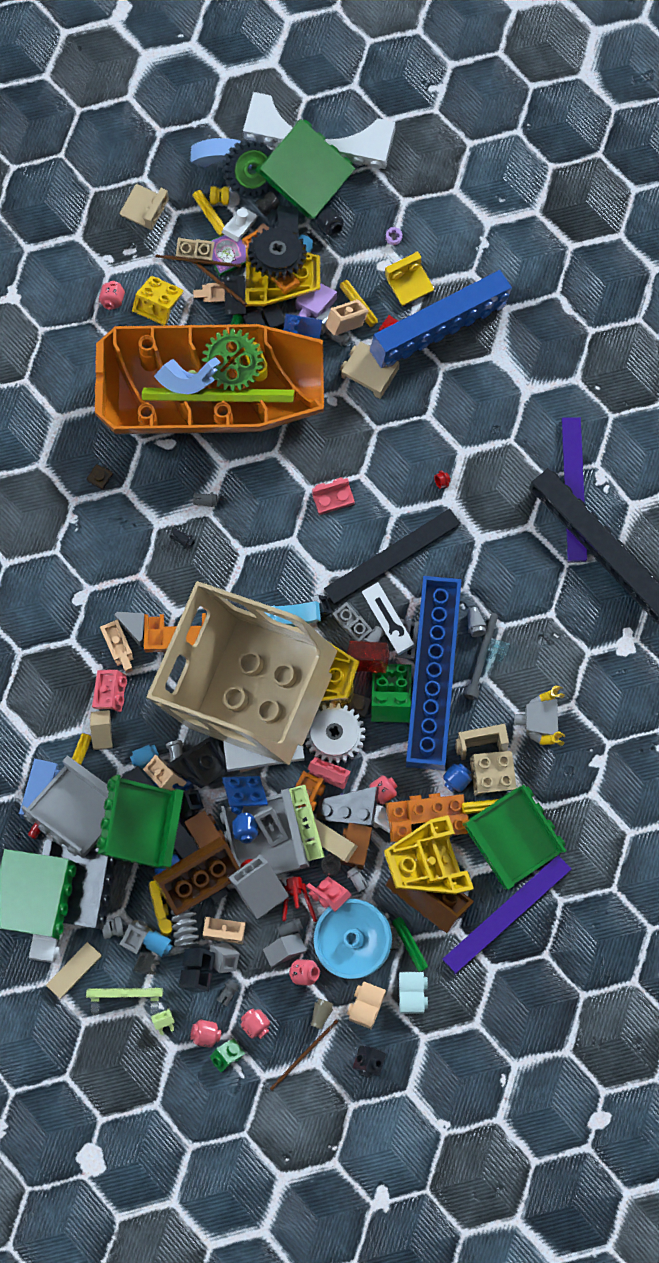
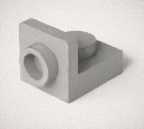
[120,920,152,954]

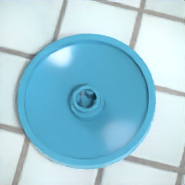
[314,899,392,979]

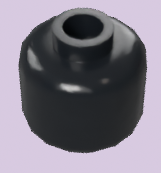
[317,208,344,236]

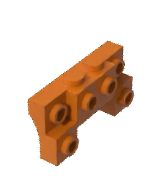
[144,613,206,656]
[385,793,468,842]

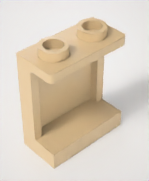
[340,341,399,399]
[455,724,509,760]

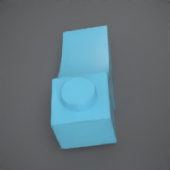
[264,601,321,627]

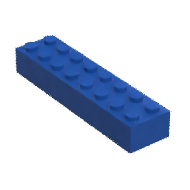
[369,270,512,368]

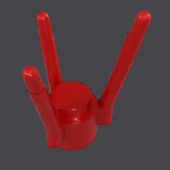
[282,877,317,922]

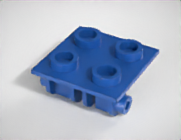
[284,314,323,339]
[222,776,268,815]

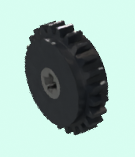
[248,226,307,280]

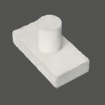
[222,207,258,242]

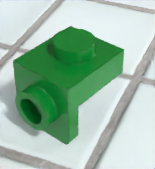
[210,1038,246,1072]

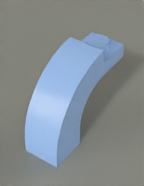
[190,138,252,169]
[154,357,221,394]

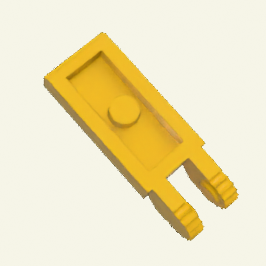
[149,881,172,936]

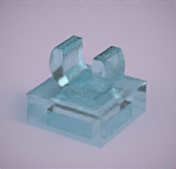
[488,638,510,662]

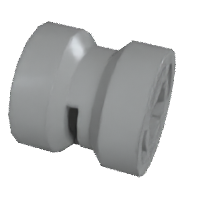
[102,916,124,939]

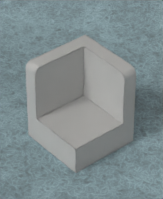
[210,943,240,973]

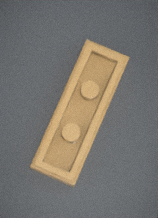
[311,818,358,862]
[46,942,102,1000]

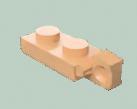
[193,282,225,302]
[100,620,133,674]

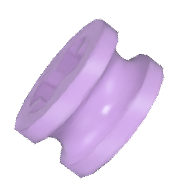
[385,227,402,245]

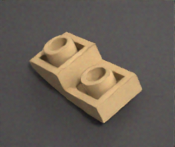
[176,238,215,261]

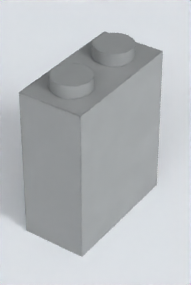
[228,855,289,919]

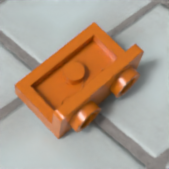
[295,771,326,812]

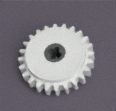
[305,703,365,765]

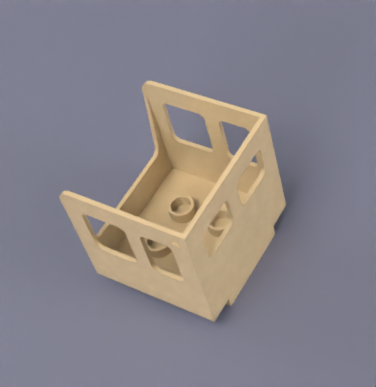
[146,581,337,765]

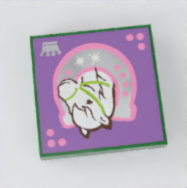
[211,234,246,277]

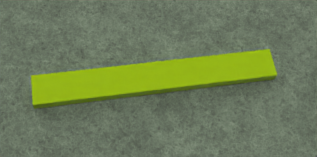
[142,388,294,402]

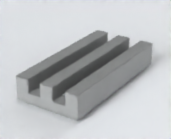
[395,619,419,660]

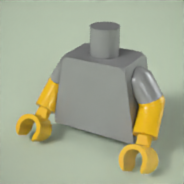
[514,686,565,746]

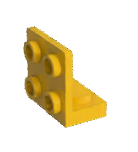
[385,252,434,306]
[132,276,184,326]

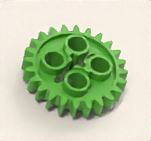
[202,329,264,391]

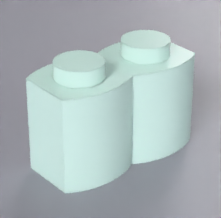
[399,972,428,1014]

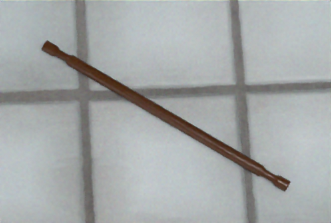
[155,254,242,268]
[192,262,247,306]
[270,1019,339,1091]

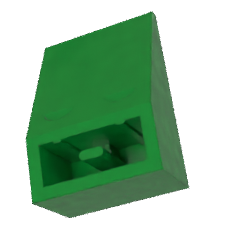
[371,663,412,723]

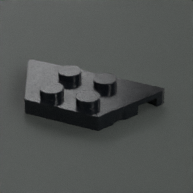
[166,736,227,789]

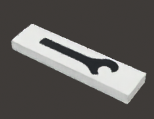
[362,582,415,655]

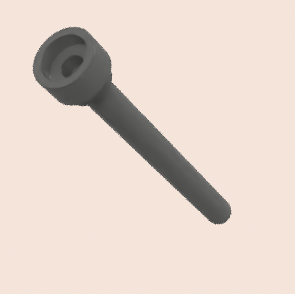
[463,613,498,700]

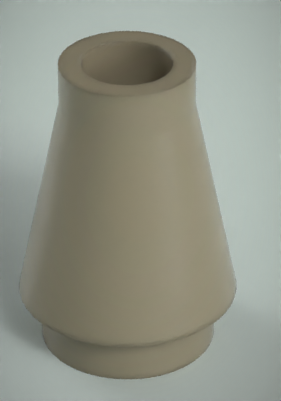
[311,998,333,1029]

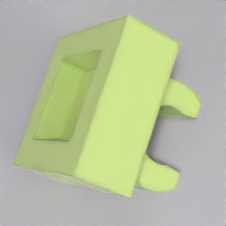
[151,1009,175,1035]

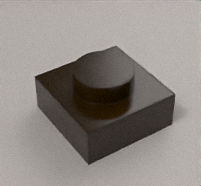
[86,464,113,490]
[347,693,372,719]

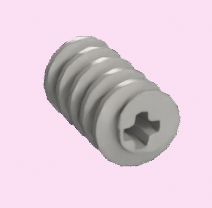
[171,905,199,948]

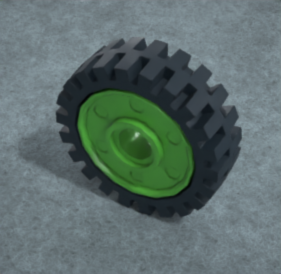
[222,140,272,196]

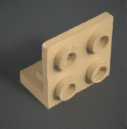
[120,184,169,230]
[470,751,517,796]

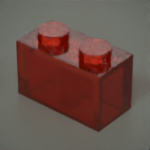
[347,641,390,673]

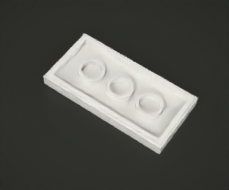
[223,741,304,772]

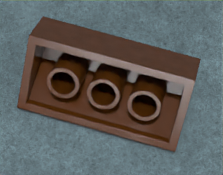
[152,837,240,916]
[385,875,474,933]

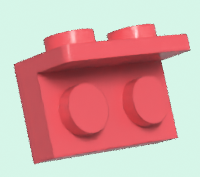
[312,478,355,515]
[92,670,127,712]
[308,757,351,789]
[306,876,352,911]

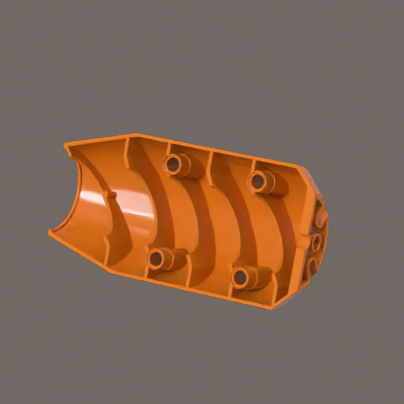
[95,324,324,434]

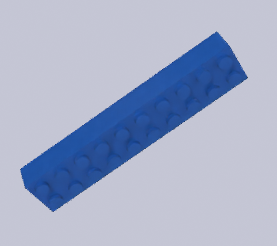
[406,576,462,771]

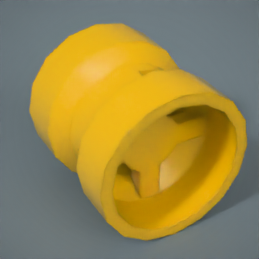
[210,186,230,205]

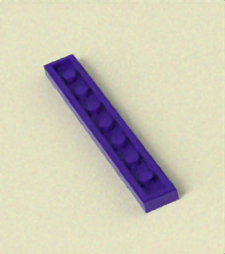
[561,417,587,563]
[442,855,571,975]

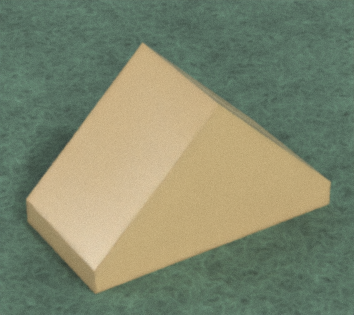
[90,710,113,750]

